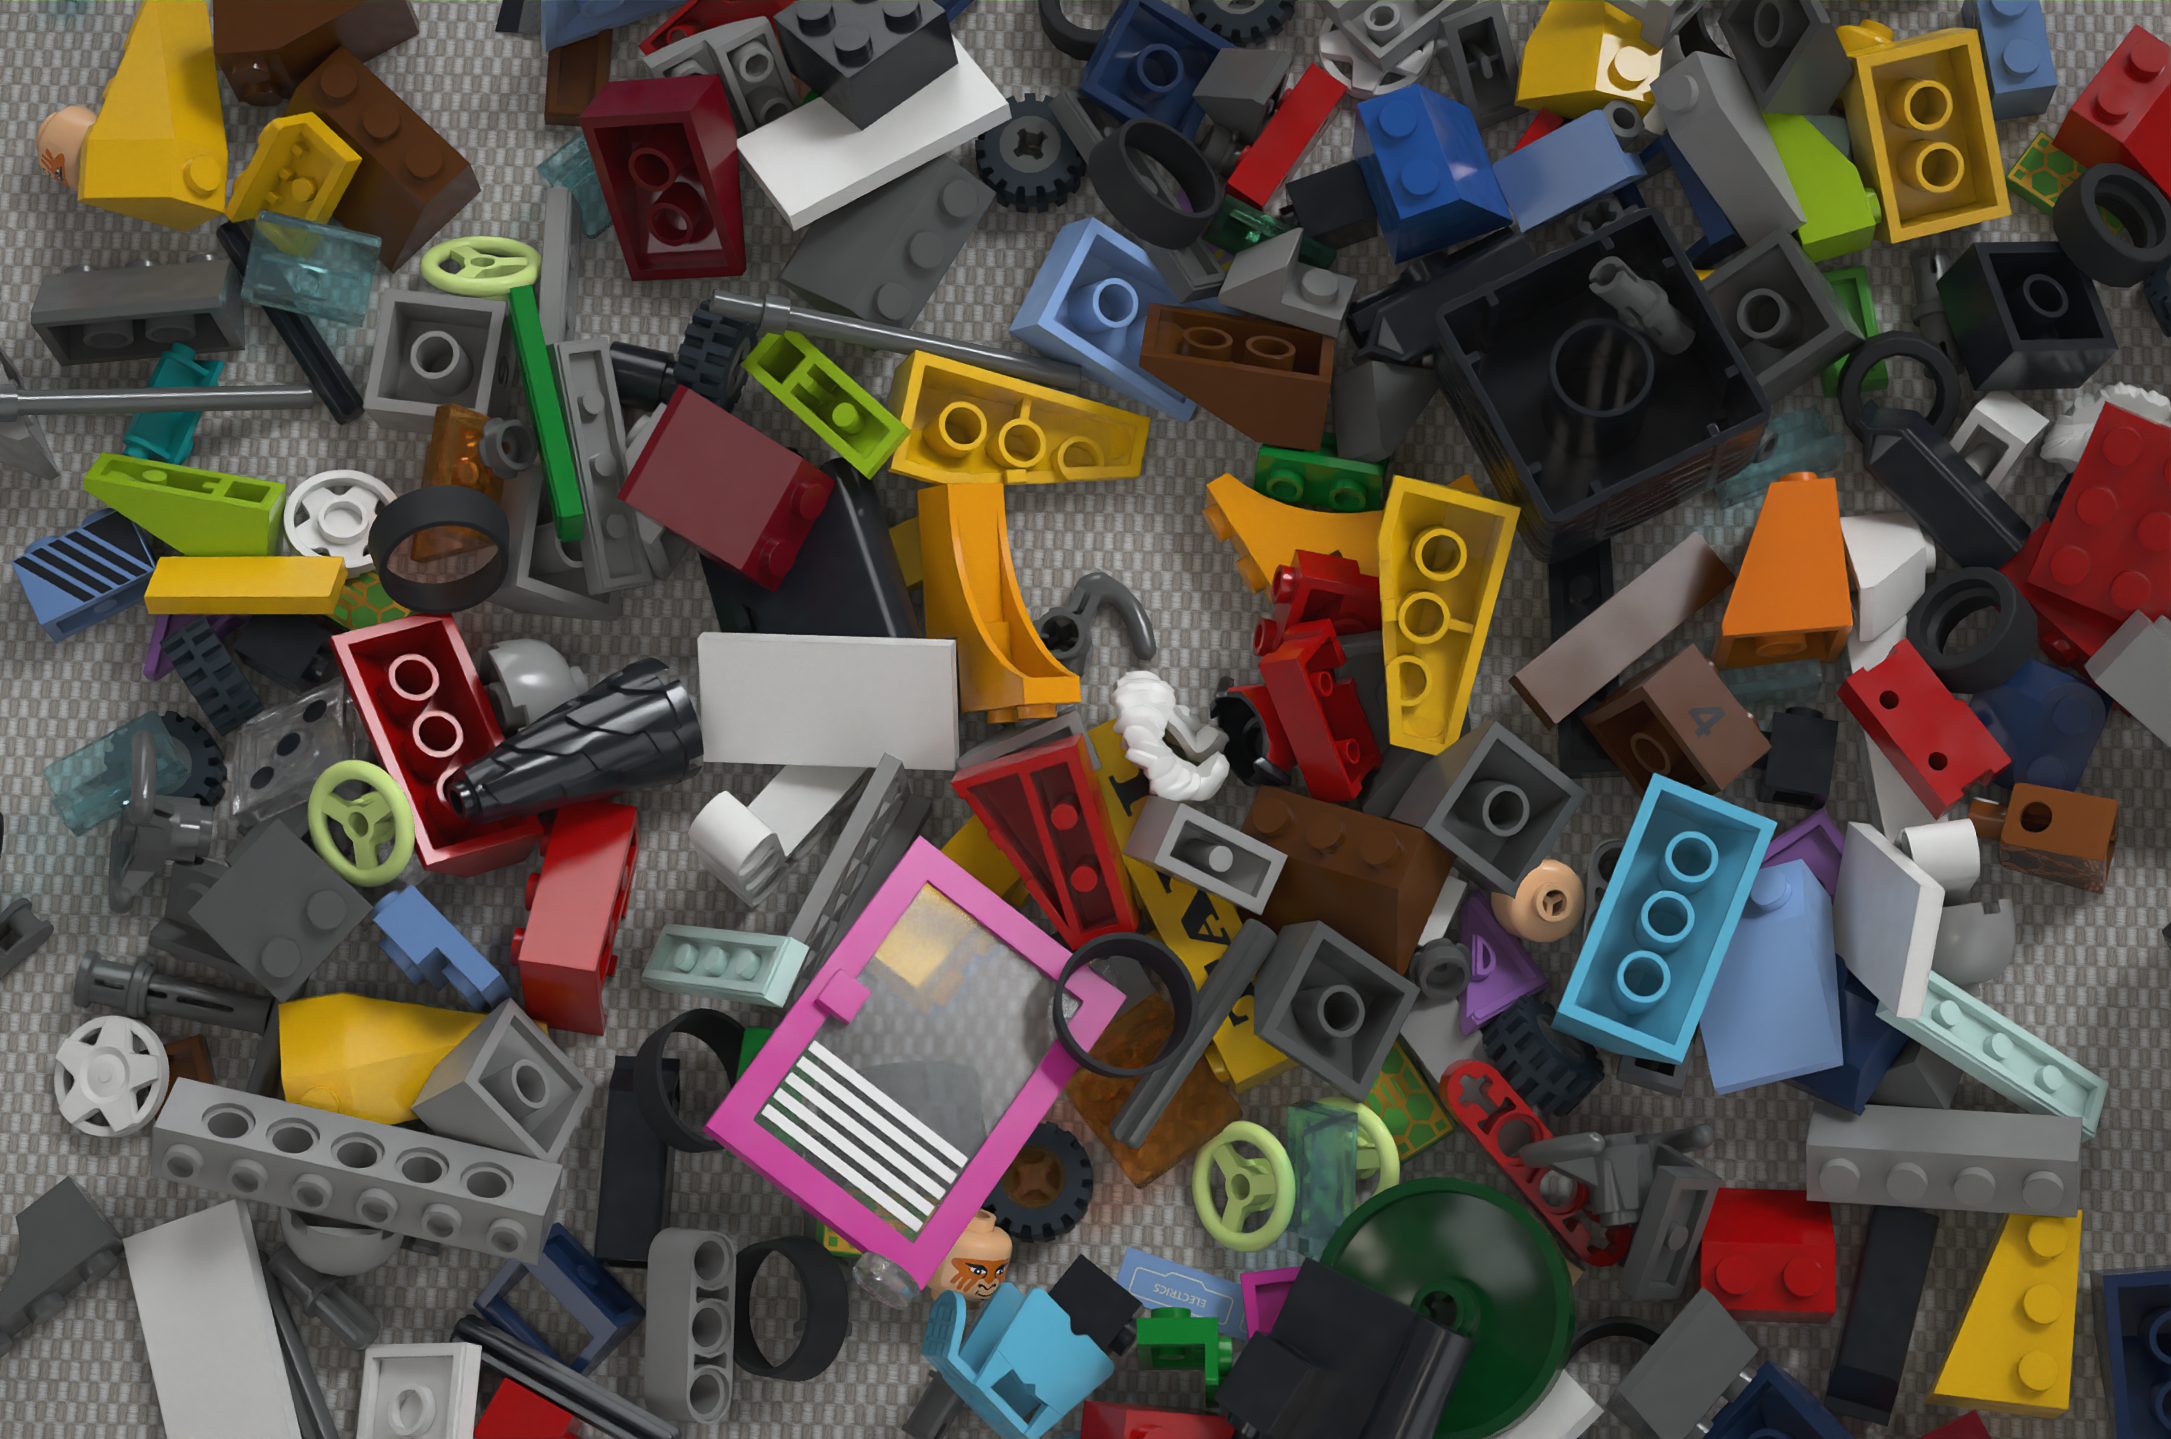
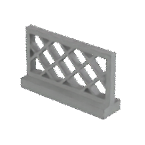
[756,753,932,1018]

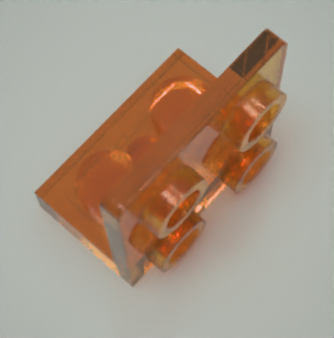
[410,402,505,564]
[1063,991,1243,1189]

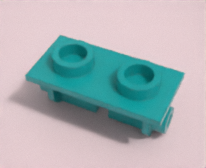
[122,342,225,465]

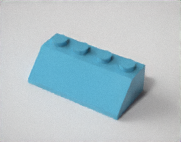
[1550,773,1778,1065]

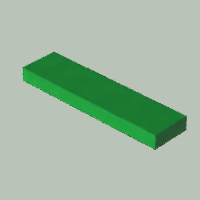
[507,284,584,543]

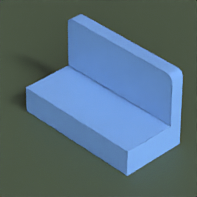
[1492,110,1647,233]

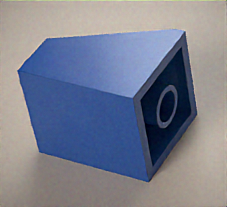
[1352,83,1513,265]

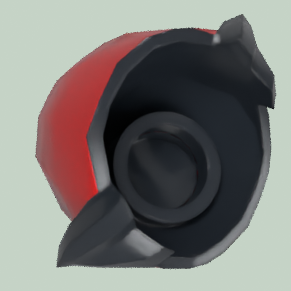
[1210,676,1298,787]

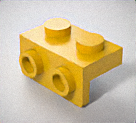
[223,112,363,257]

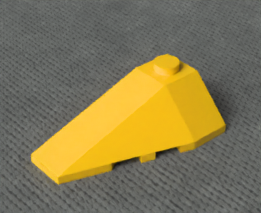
[77,0,228,232]
[1514,0,1663,120]
[886,350,1151,486]
[1377,474,1521,756]
[278,991,551,1125]

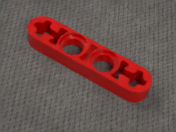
[1438,1059,1631,1267]

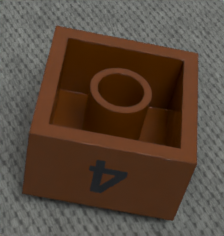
[1581,643,1772,800]

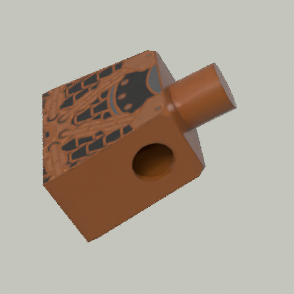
[1967,783,2119,895]

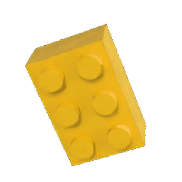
[1841,27,2012,244]

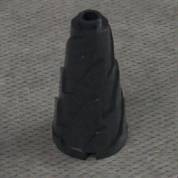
[447,657,704,826]

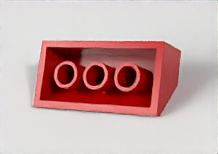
[329,613,544,878]

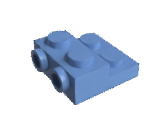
[369,884,519,1011]

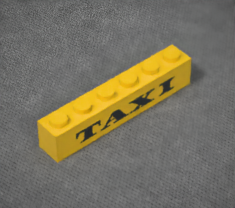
[1087,717,1300,1096]

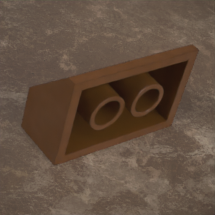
[282,45,481,274]
[1236,784,1454,977]

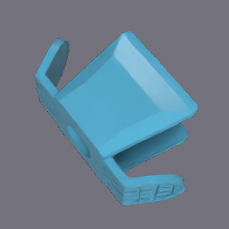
[921,1282,1114,1439]

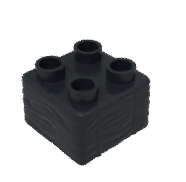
[1433,207,1772,564]

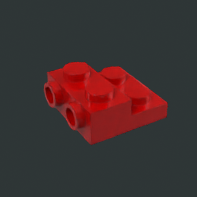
[1253,549,1382,681]

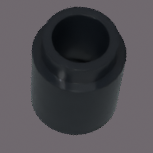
[609,341,677,413]

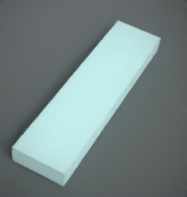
[641,923,809,1008]
[1875,970,2109,1143]

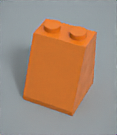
[1710,472,1853,672]

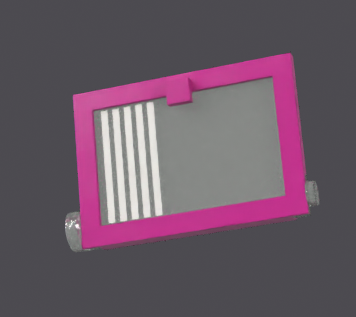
[701,835,1127,1310]

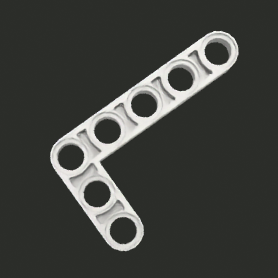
[1840,614,1980,908]
[688,675,959,907]

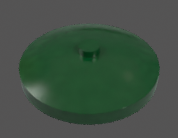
[1319,1177,1576,1439]

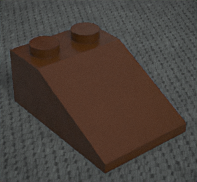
[213,0,419,107]
[1139,302,1335,452]

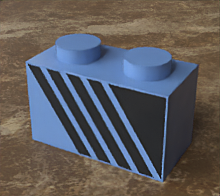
[1961,0,2057,121]
[11,508,158,643]

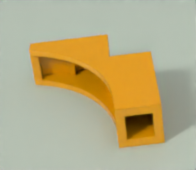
[1202,472,1482,606]
[917,483,1081,724]

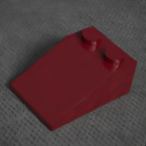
[578,74,747,281]
[616,384,837,593]

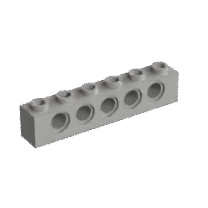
[150,1077,563,1265]

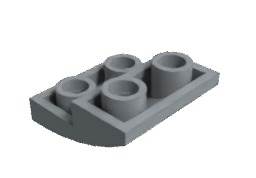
[1315,0,1478,73]
[642,16,801,139]

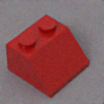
[1694,1188,1836,1324]

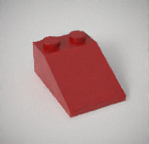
[2052,24,2171,207]

